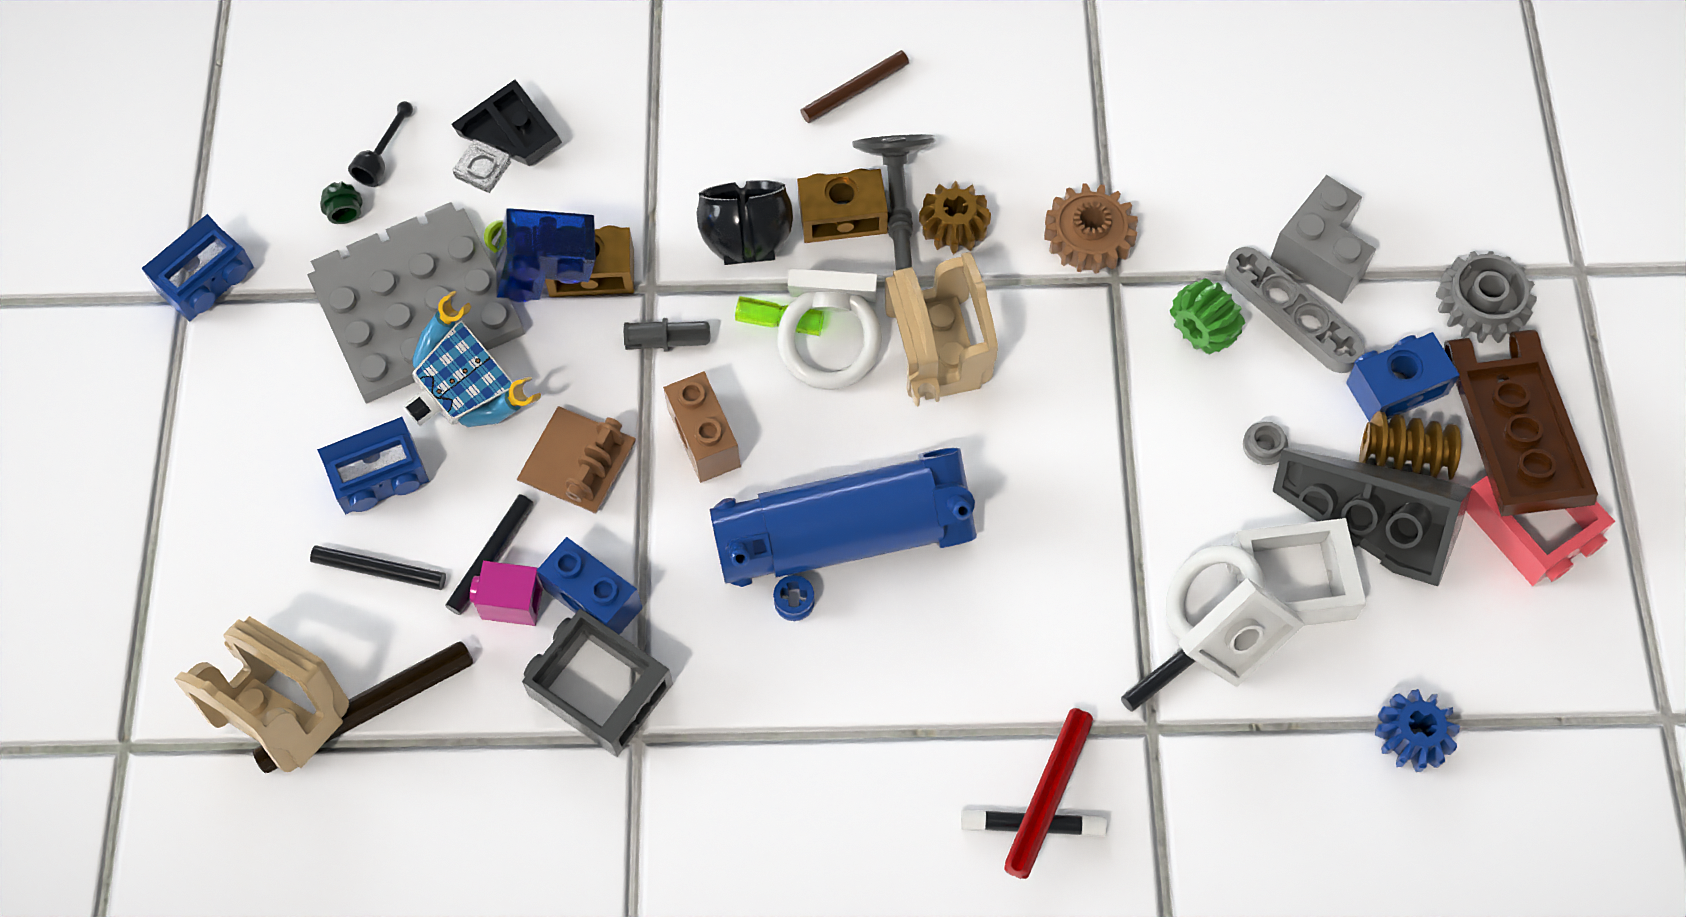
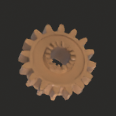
[1044,183,1138,274]

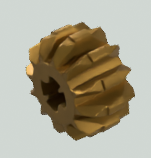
[919,180,991,255]

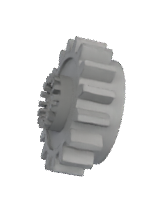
[1436,251,1537,343]

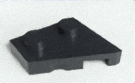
[451,79,563,166]

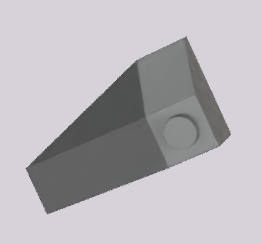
[1272,448,1472,587]

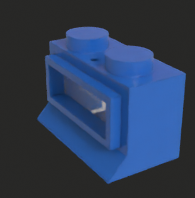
[141,213,254,322]
[317,417,430,515]

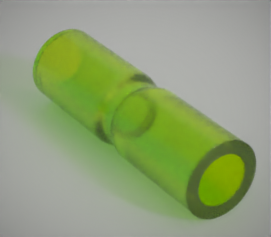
[735,296,824,337]

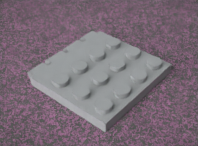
[307,202,525,404]

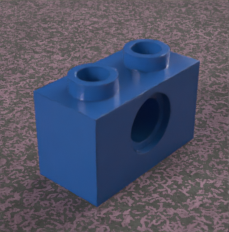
[1346,332,1460,422]
[536,536,643,635]

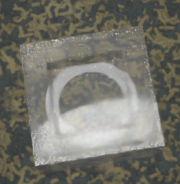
[452,139,511,194]

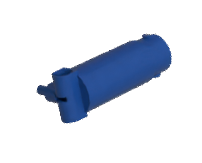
[709,448,977,587]

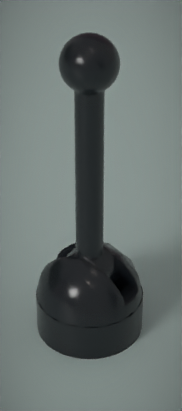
[348,101,413,187]

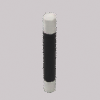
[961,810,1106,836]

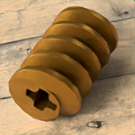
[1359,411,1461,480]

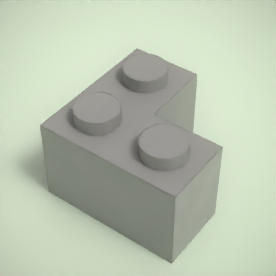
[1270,174,1376,304]

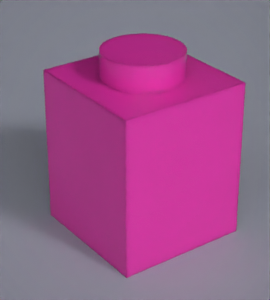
[470,561,543,626]

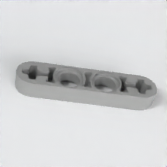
[1225,247,1364,373]

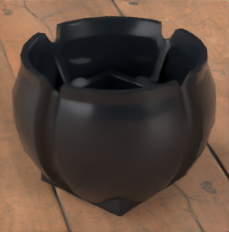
[696,180,793,265]

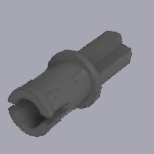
[623,318,711,352]

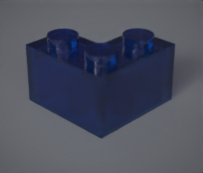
[496,208,596,302]

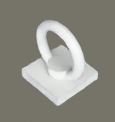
[778,268,882,389]
[1165,545,1305,687]

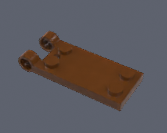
[1443,329,1598,517]

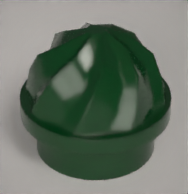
[320,181,363,224]

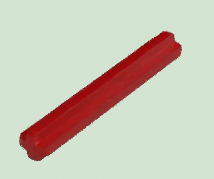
[1004,708,1093,879]

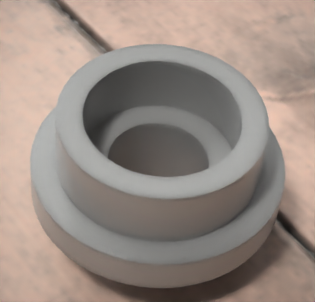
[1242,422,1288,465]

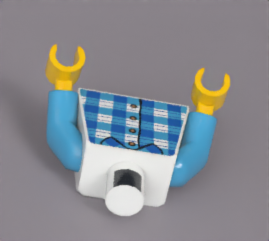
[403,291,541,427]

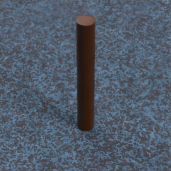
[800,50,909,123]

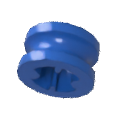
[773,575,815,621]

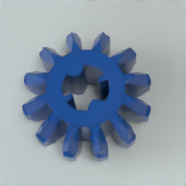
[1375,689,1460,773]

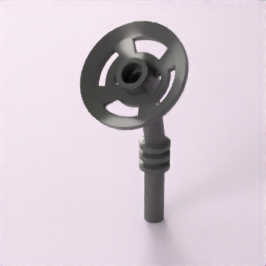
[852,134,936,270]

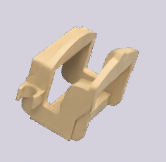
[885,252,998,407]
[174,616,349,772]

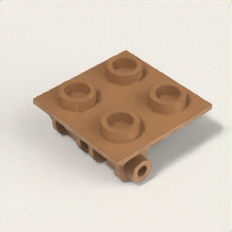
[517,406,636,514]

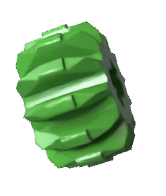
[1169,278,1246,355]

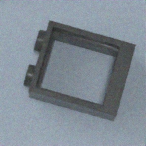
[522,608,673,757]

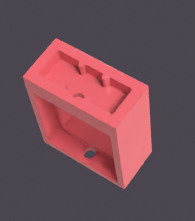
[1466,476,1615,587]

